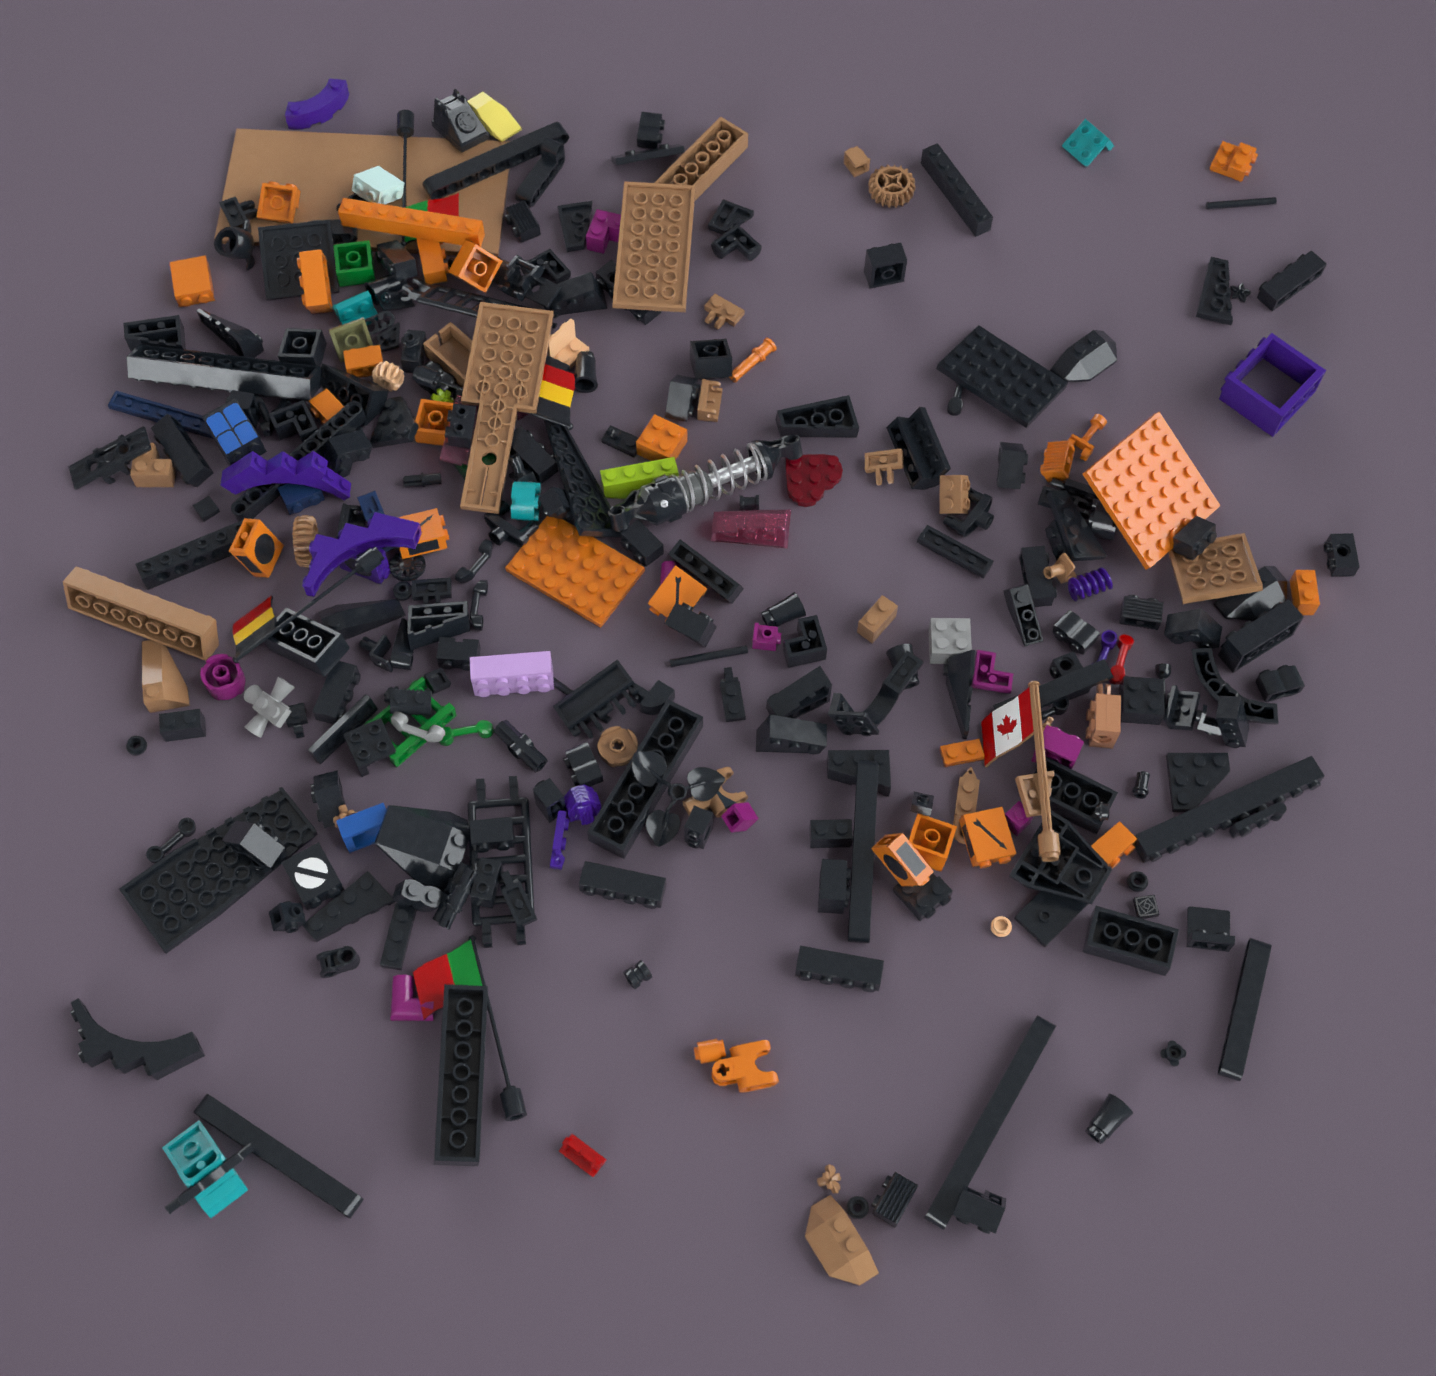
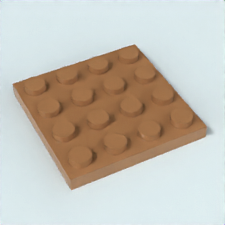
[1168,533,1263,604]

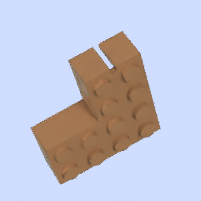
[423,322,472,387]

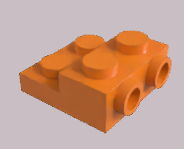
[1209,141,1258,182]
[257,181,301,224]

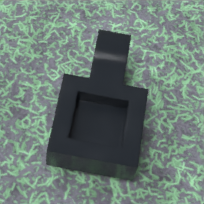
[286,702,308,739]

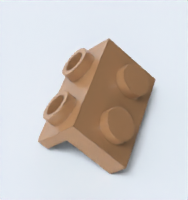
[940,475,970,514]

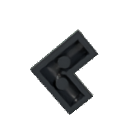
[711,225,762,261]
[521,249,571,284]

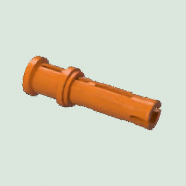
[729,337,777,383]

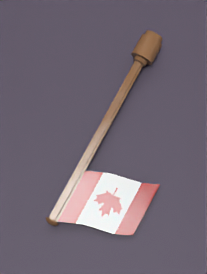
[981,681,1061,862]

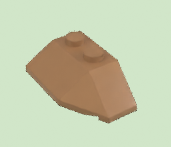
[805,1195,879,1286]

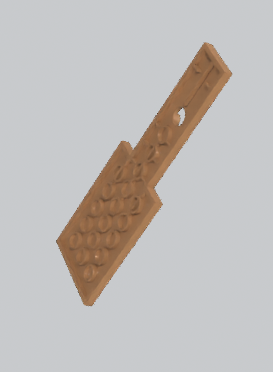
[460,302,554,514]

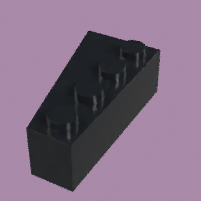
[775,395,859,438]

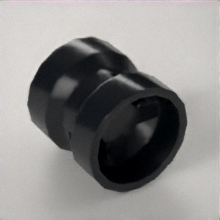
[623,960,653,990]

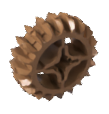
[868,164,916,208]
[293,515,319,567]

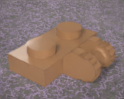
[704,293,744,330]
[865,448,903,485]

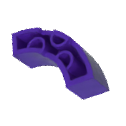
[285,78,349,130]

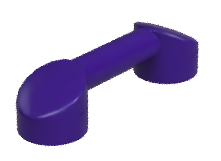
[1092,630,1117,664]

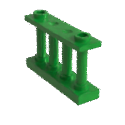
[364,677,457,768]

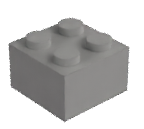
[928,618,972,664]

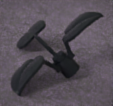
[632,751,725,847]

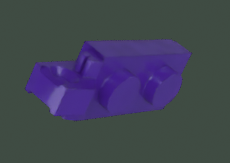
[550,810,570,870]

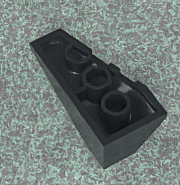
[196,309,264,358]
[318,599,406,640]
[943,650,975,739]

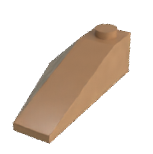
[142,640,190,713]

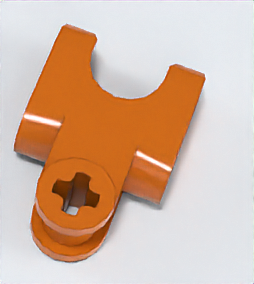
[711,1040,779,1093]

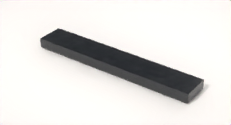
[993,659,1113,710]

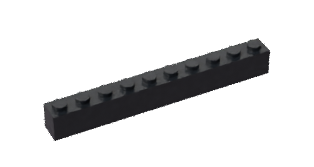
[1134,756,1325,863]

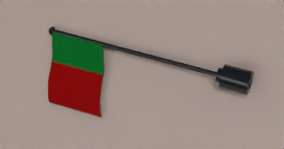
[397,110,459,247]
[413,935,527,1121]

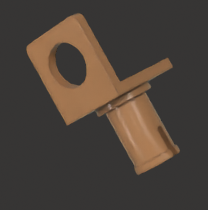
[1044,553,1077,584]

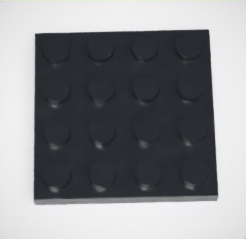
[258,220,340,300]

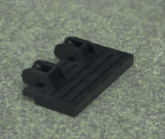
[553,659,640,739]

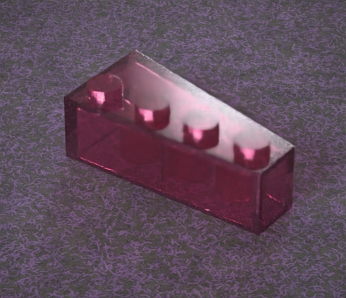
[712,509,791,549]

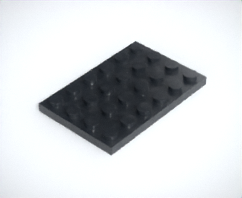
[936,325,1068,428]

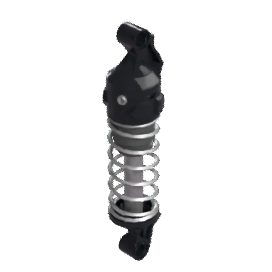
[608,435,803,531]

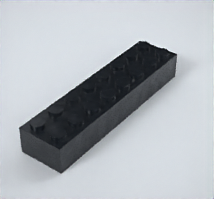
[587,699,703,859]
[433,984,488,1166]

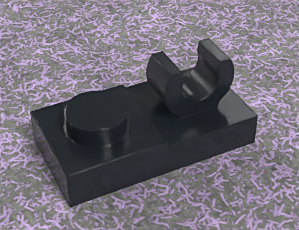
[601,425,638,457]

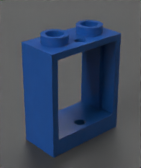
[336,802,387,853]

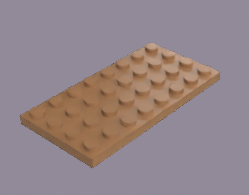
[613,181,696,312]

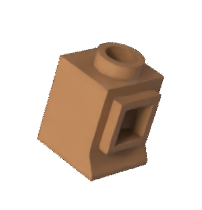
[844,146,870,177]

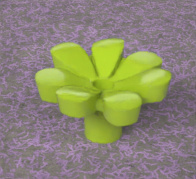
[431,388,454,403]

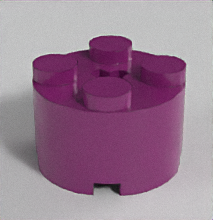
[200,654,246,701]

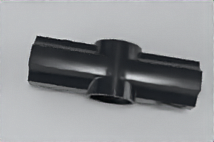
[494,719,548,773]

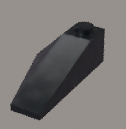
[321,364,389,426]

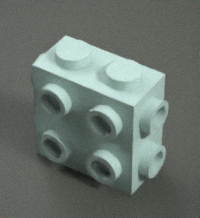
[352,166,404,204]

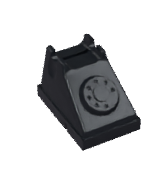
[431,89,490,153]

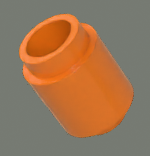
[693,1038,726,1064]

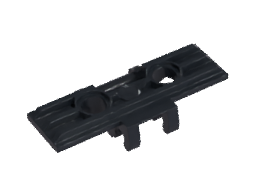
[492,255,562,308]
[68,426,152,490]

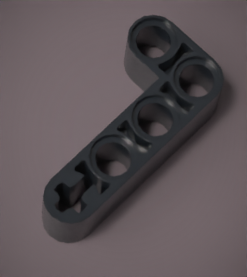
[515,137,565,207]

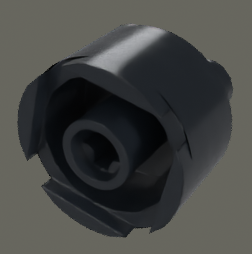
[1088,499,1116,540]

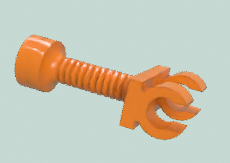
[1068,414,1107,461]

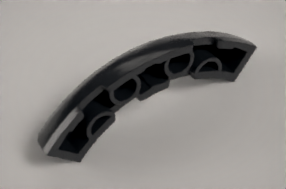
[1191,648,1279,725]

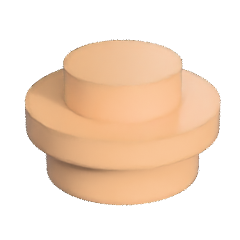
[990,916,1012,937]

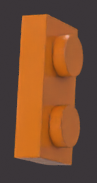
[940,739,985,767]

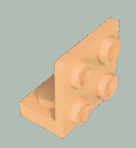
[547,319,589,369]

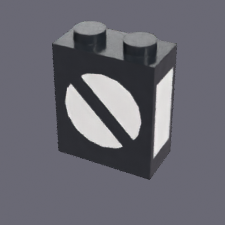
[281,842,344,910]

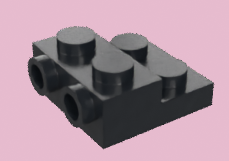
[892,873,953,921]

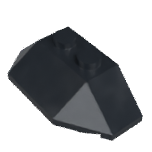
[1050,330,1117,382]
[1214,566,1287,621]

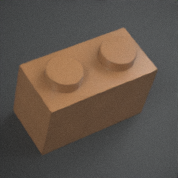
[857,595,898,644]

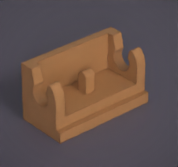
[698,379,722,422]

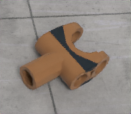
[683,767,748,818]

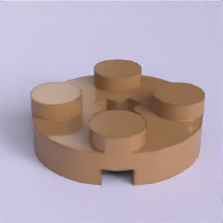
[597,726,638,767]

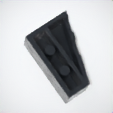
[123,315,186,351]
[756,715,827,755]

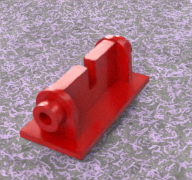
[559,1134,607,1178]

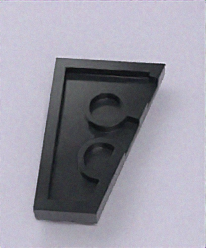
[558,201,593,252]

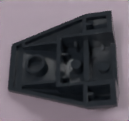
[374,805,470,892]
[1009,810,1112,905]

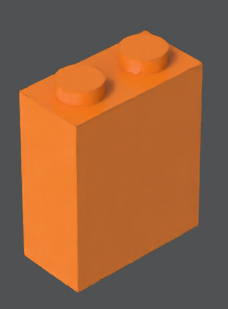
[170,255,215,307]

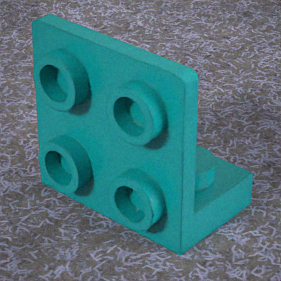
[1062,119,1114,167]

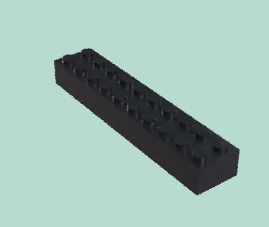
[127,344,321,401]

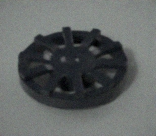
[389,553,426,581]

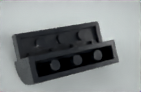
[886,407,951,490]

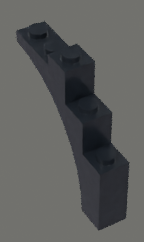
[70,998,205,1080]

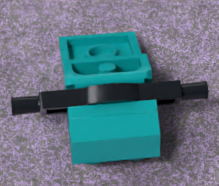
[162,1120,256,1218]

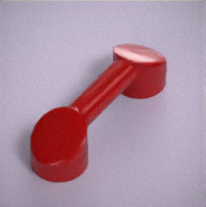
[1109,634,1134,685]

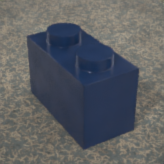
[278,483,325,515]

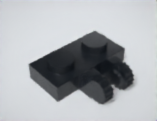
[219,196,258,228]
[412,577,452,604]

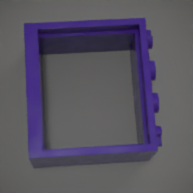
[1219,333,1326,437]

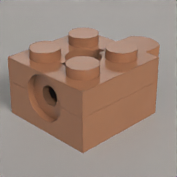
[1086,683,1121,749]

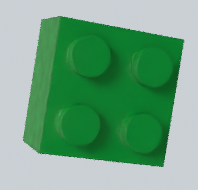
[333,240,376,287]

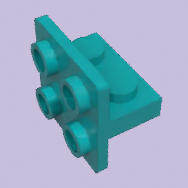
[332,291,378,325]

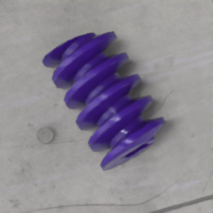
[1068,567,1113,602]

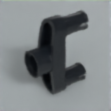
[943,487,994,537]
[483,500,539,547]

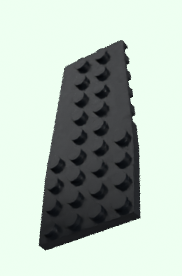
[119,787,317,954]

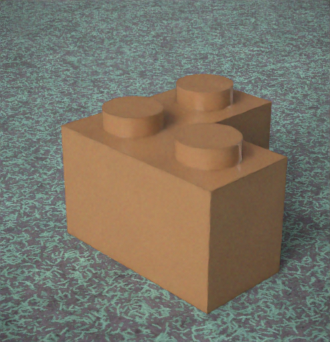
[130,443,176,487]

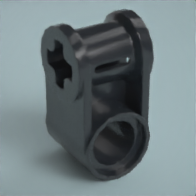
[316,946,360,978]

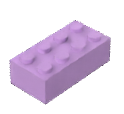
[470,651,554,697]

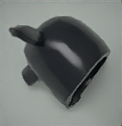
[214,219,255,270]

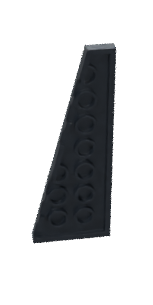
[544,420,622,537]

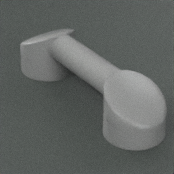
[391,712,445,743]

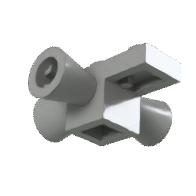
[244,676,295,738]

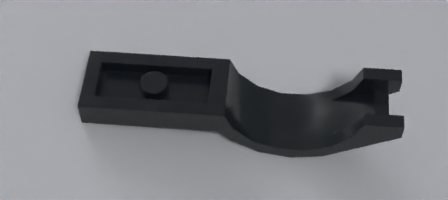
[863,650,924,727]

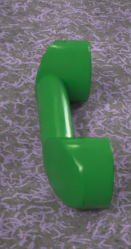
[439,720,494,746]

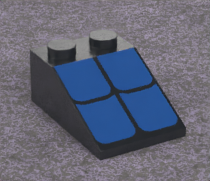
[202,398,267,466]

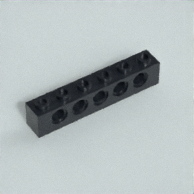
[135,520,243,590]

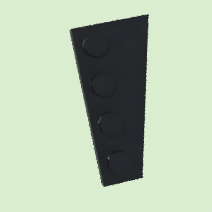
[1196,256,1233,325]
[303,871,395,942]

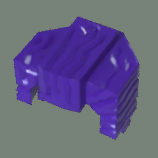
[564,784,602,825]

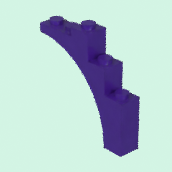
[220,451,351,501]
[302,512,422,597]

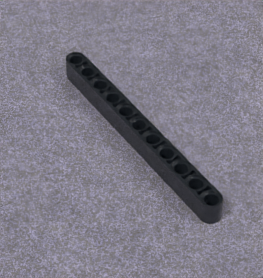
[924,1015,1056,1230]

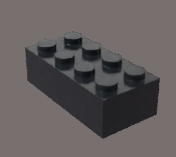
[1218,599,1304,673]
[264,608,350,677]
[1034,756,1118,835]
[1082,906,1179,976]

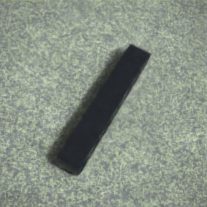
[1218,938,1272,1081]

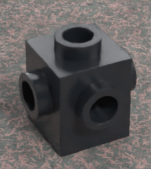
[269,901,306,933]

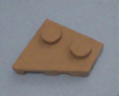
[1015,771,1054,817]

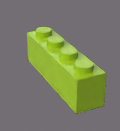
[600,457,679,499]

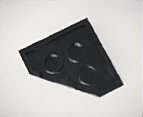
[370,396,419,448]
[1166,753,1230,812]

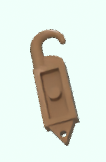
[953,767,980,844]

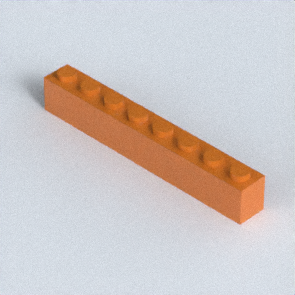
[338,198,485,247]

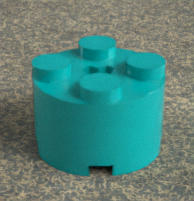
[511,481,541,521]

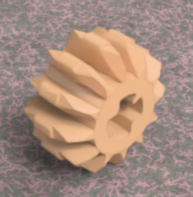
[372,361,405,392]

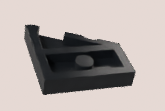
[708,199,754,235]

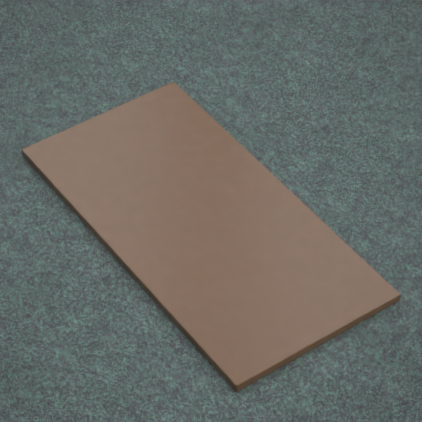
[214,129,510,257]

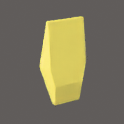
[467,92,522,142]

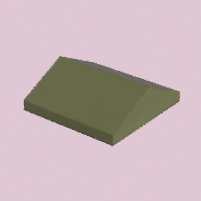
[329,317,373,363]

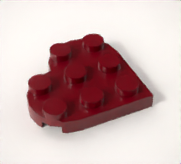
[785,454,843,507]

